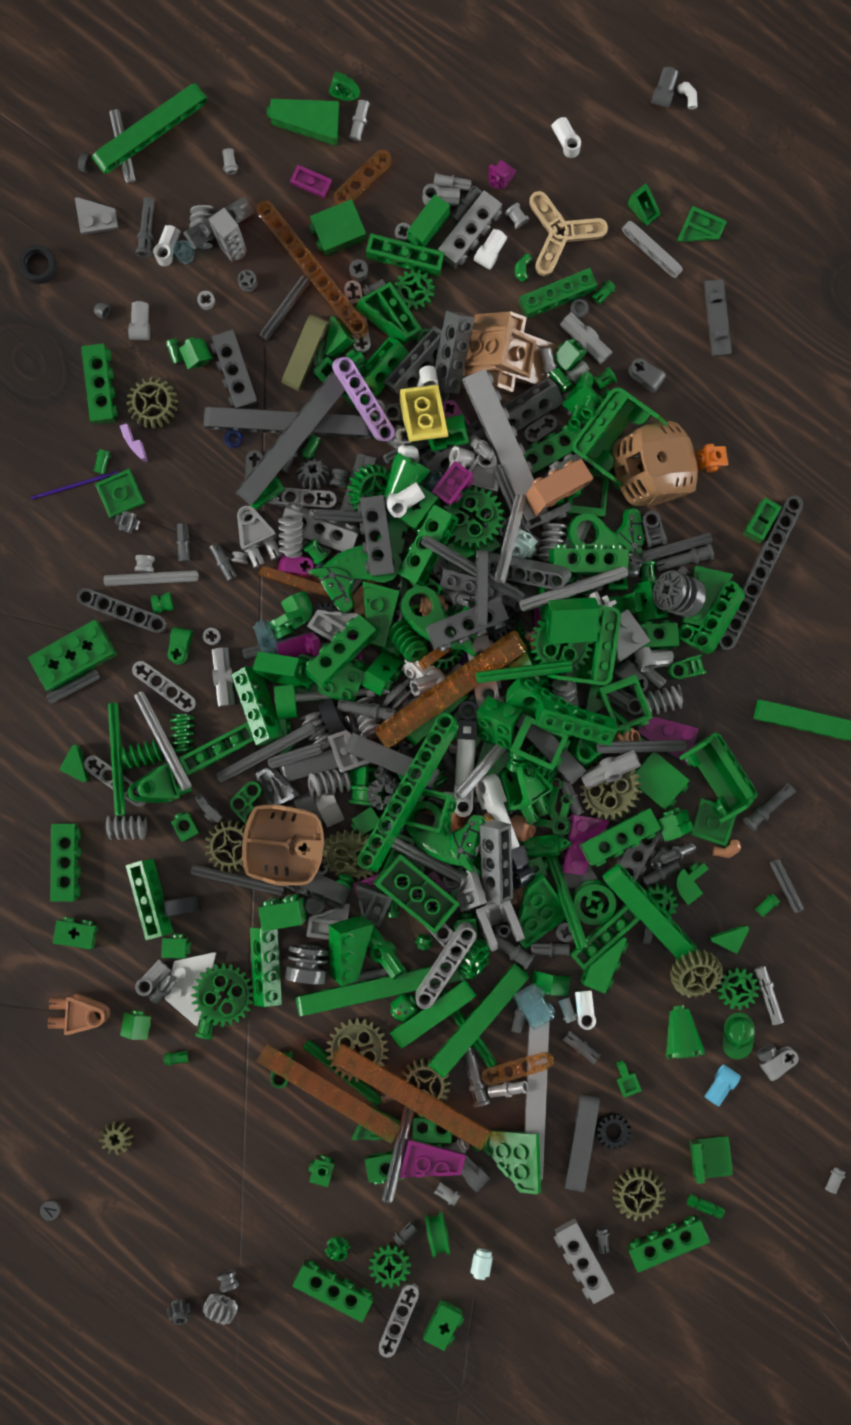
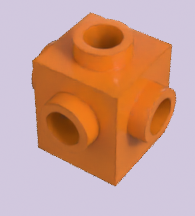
[696,444,728,473]

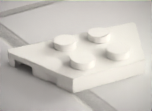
[165,952,217,1026]

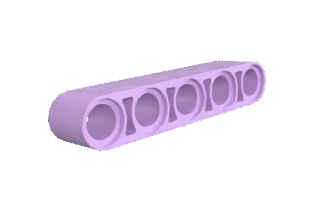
[332,357,395,441]

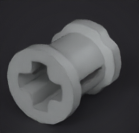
[505,203,530,229]

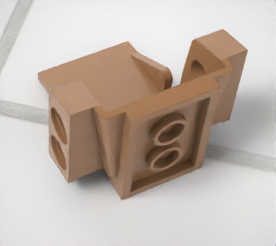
[462,311,559,393]

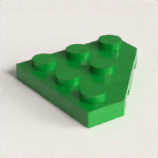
[517,873,566,949]
[483,1129,541,1194]

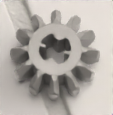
[203,1293,238,1325]

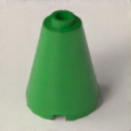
[384,453,430,507]
[666,1005,705,1059]

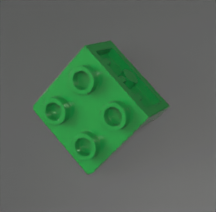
[689,1136,733,1184]

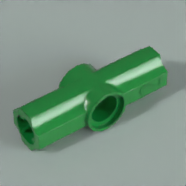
[368,926,406,980]

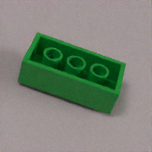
[28,620,118,692]
[373,852,460,934]
[258,894,307,932]

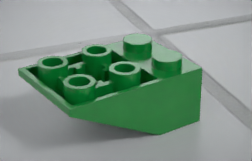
[580,936,628,994]

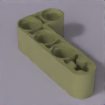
[282,314,330,391]

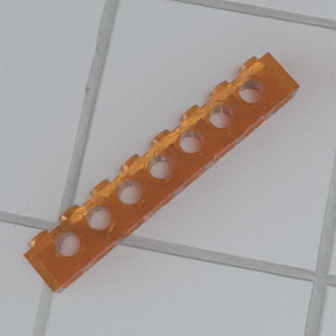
[256,1044,401,1144]

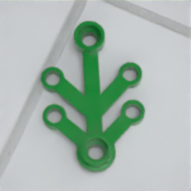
[524,770,574,836]

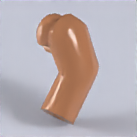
[713,839,741,858]

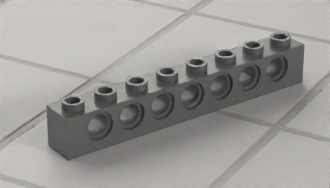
[419,377,564,481]

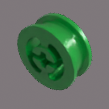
[348,786,389,806]
[572,879,616,925]
[425,1210,450,1258]

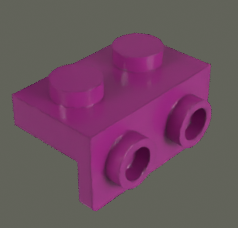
[432,461,474,506]

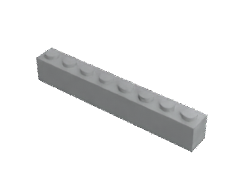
[462,369,549,521]

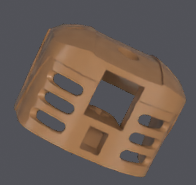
[612,421,698,507]
[242,804,324,886]

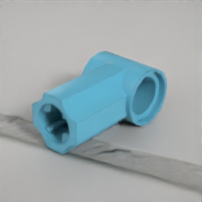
[705,1064,741,1106]

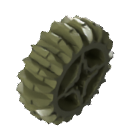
[126,377,179,429]
[204,820,246,872]
[670,950,723,998]
[398,1058,451,1112]
[613,1167,665,1221]

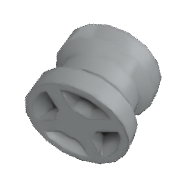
[134,555,155,573]

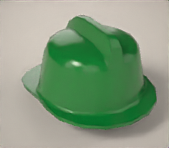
[722,1013,755,1059]

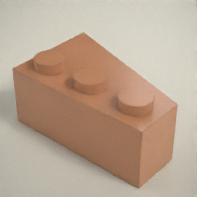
[524,459,593,517]

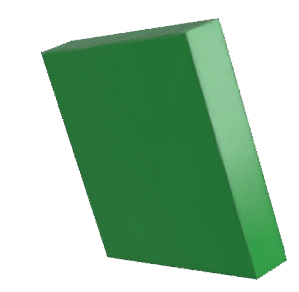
[95,468,146,519]
[689,798,737,847]

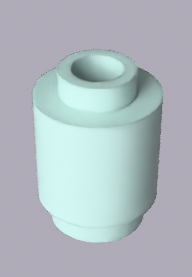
[470,1248,493,1280]

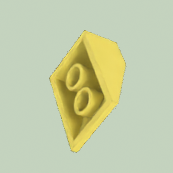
[400,385,448,442]

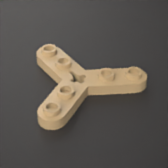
[529,191,608,276]

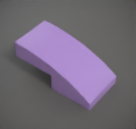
[120,424,148,463]

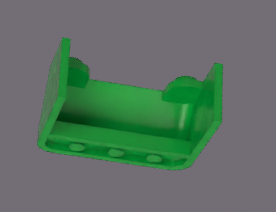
[572,388,668,486]
[546,605,621,685]
[679,732,758,823]

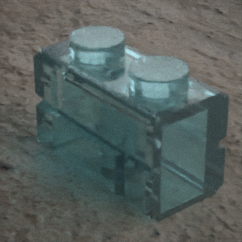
[513,983,555,1031]

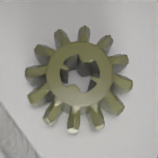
[99,1121,133,1155]

